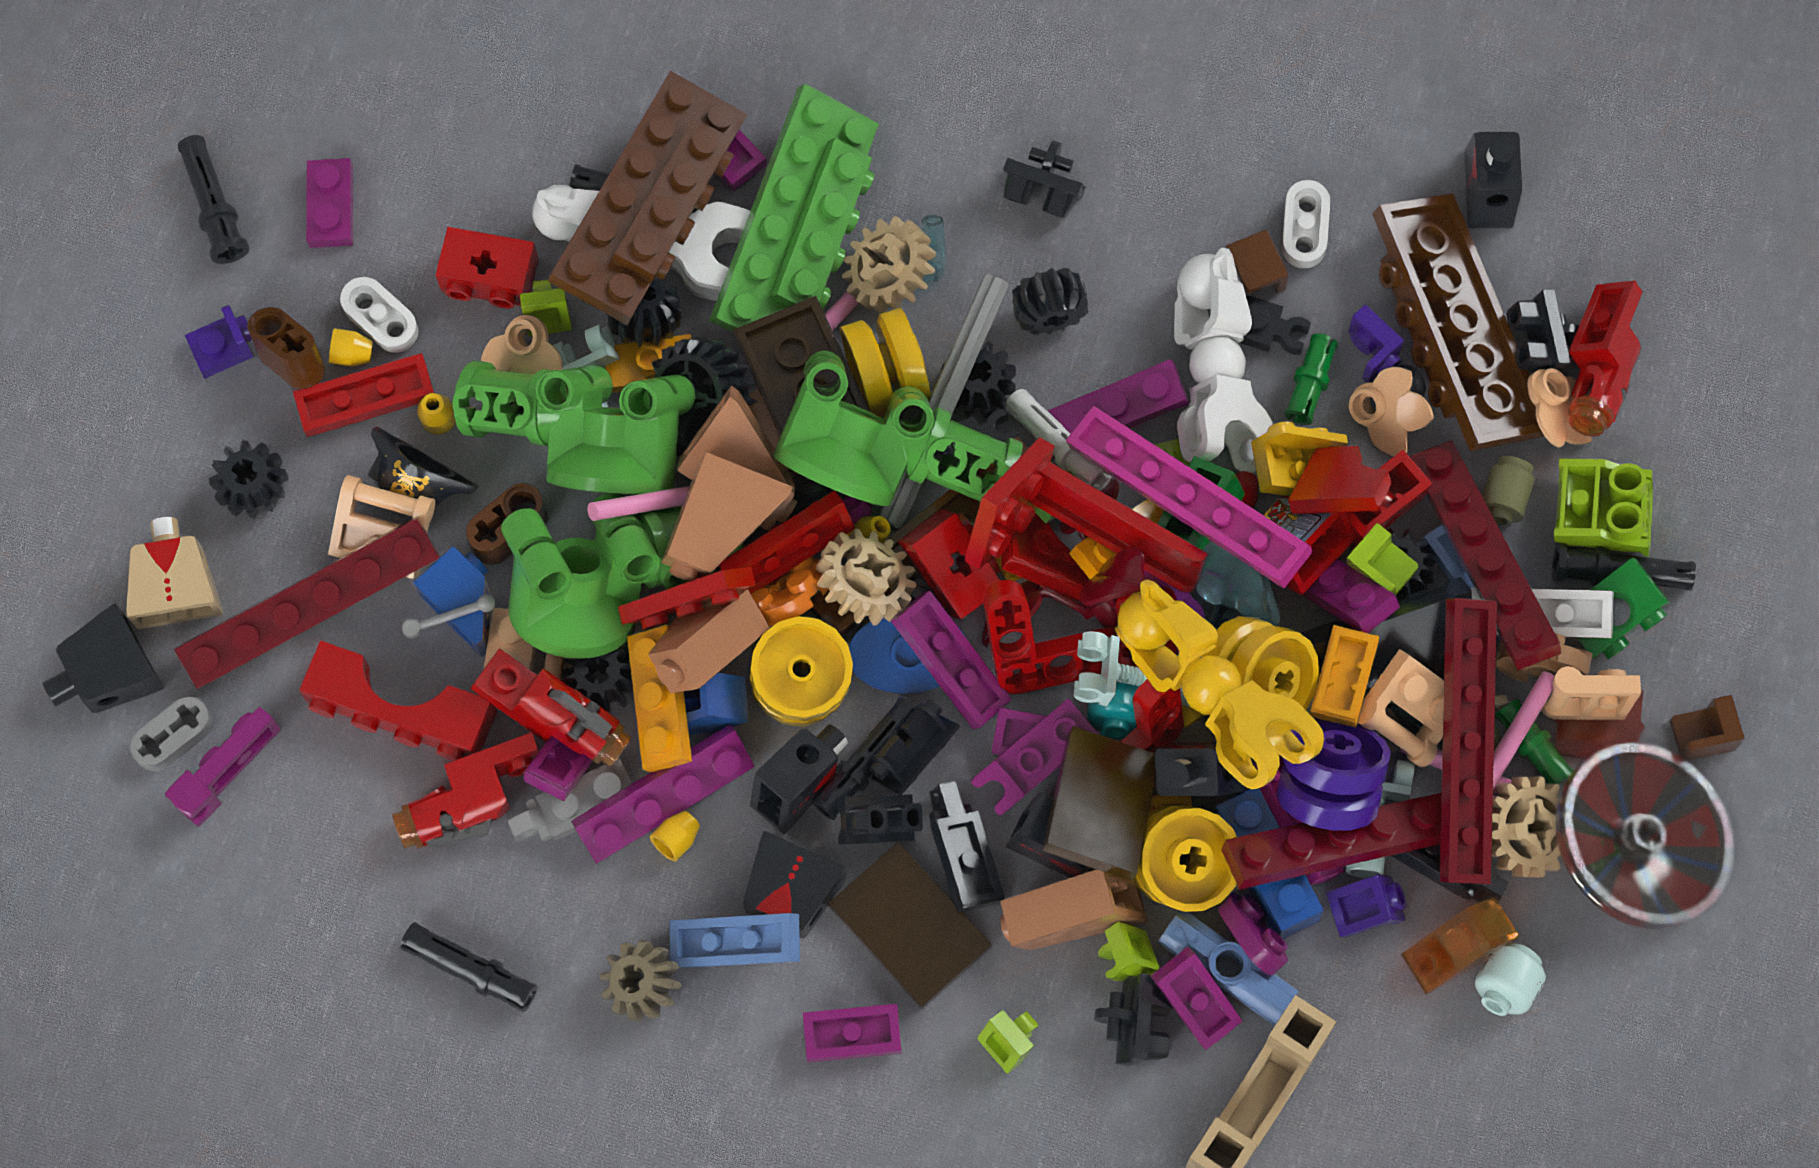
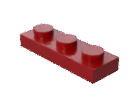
[292,353,435,438]
[719,491,855,594]
[618,567,756,630]

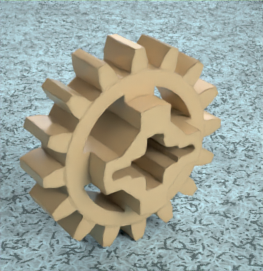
[842,216,936,314]
[816,529,916,625]
[1492,776,1577,878]

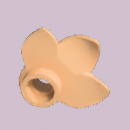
[481,315,563,374]
[1349,367,1434,456]
[1527,368,1592,448]

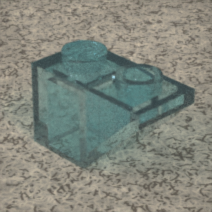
[1197,541,1281,625]

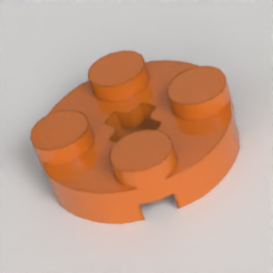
[751,556,829,626]

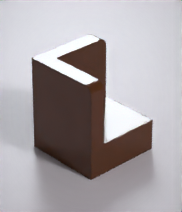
[1225,229,1289,294]
[1670,695,1745,762]

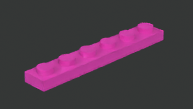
[1066,405,1312,589]

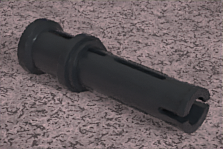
[178,135,250,264]
[1552,542,1696,591]

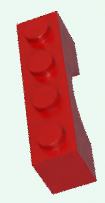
[299,640,497,761]

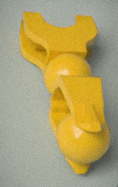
[1115,579,1324,789]

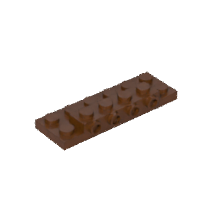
[548,71,747,325]
[1372,193,1544,451]

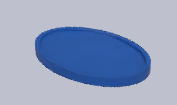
[848,617,967,694]

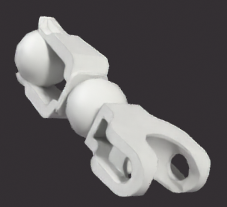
[532,185,750,301]
[1174,248,1273,475]

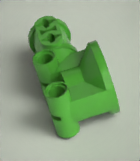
[772,351,1023,506]
[452,360,695,494]
[501,493,744,659]

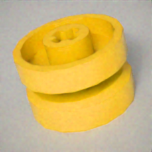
[839,308,931,417]
[749,616,853,727]
[1214,616,1319,710]
[1133,804,1237,912]

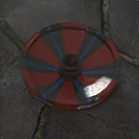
[1556,743,1734,929]

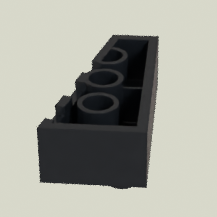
[1301,577,1472,696]

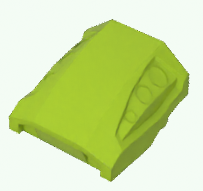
[1554,458,1653,557]

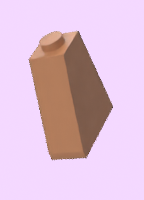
[677,386,797,532]
[661,452,793,581]
[648,589,770,693]
[1000,869,1148,950]

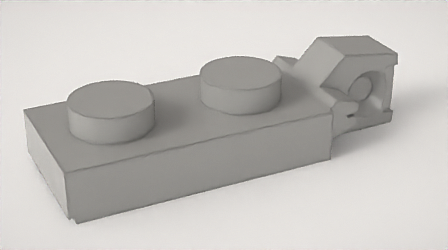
[507,758,632,843]

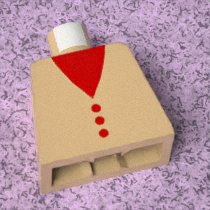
[126,517,223,630]

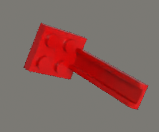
[964,437,1208,593]

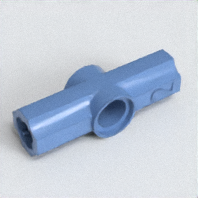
[1158,911,1299,1026]

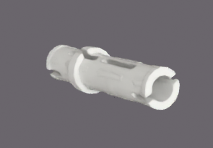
[1005,389,1111,491]

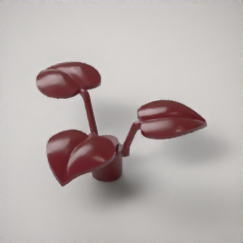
[982,478,1145,648]

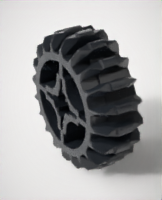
[644,337,757,456]

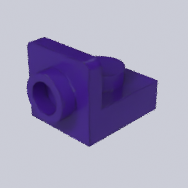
[1348,304,1404,383]
[185,305,254,378]
[1326,875,1407,938]

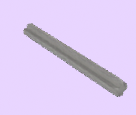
[878,274,1008,528]

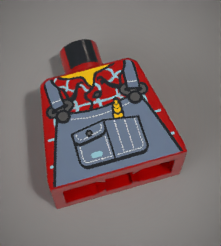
[1263,496,1357,595]

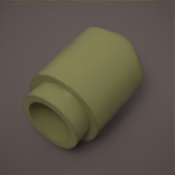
[1482,456,1535,527]

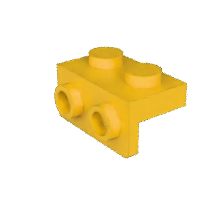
[1251,422,1348,496]

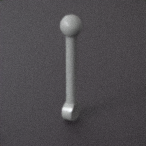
[402,594,495,639]

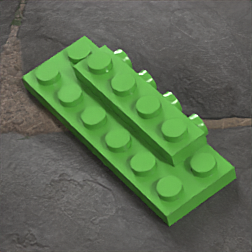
[709,84,879,333]

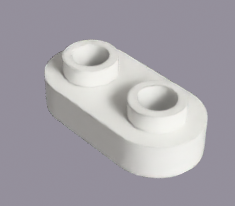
[1281,180,1330,268]
[340,277,419,353]

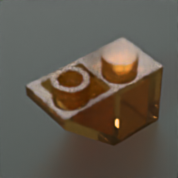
[1401,897,1520,994]

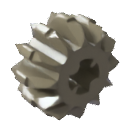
[598,940,682,1021]

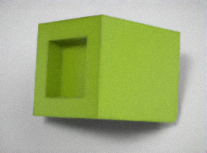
[1347,523,1418,596]

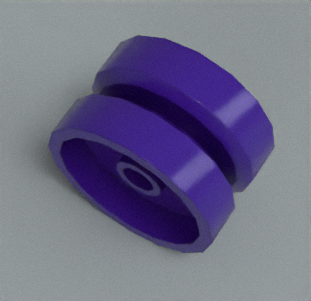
[1276,718,1391,830]

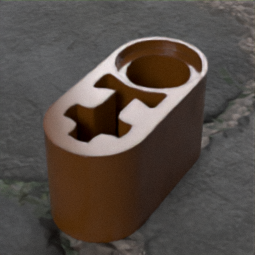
[247,307,325,389]
[466,483,547,565]

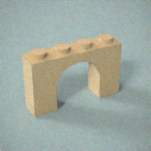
[1185,995,1336,1168]

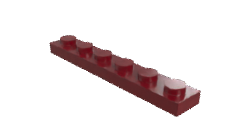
[1410,440,1561,671]
[174,516,440,689]
[1440,598,1497,884]
[1221,792,1442,889]

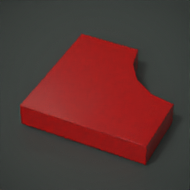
[1288,446,1392,514]
[1001,513,1088,602]

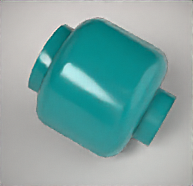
[1087,674,1140,739]

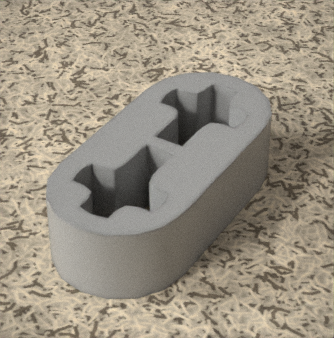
[130,697,213,771]

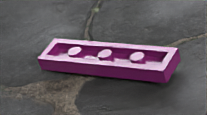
[570,724,755,864]

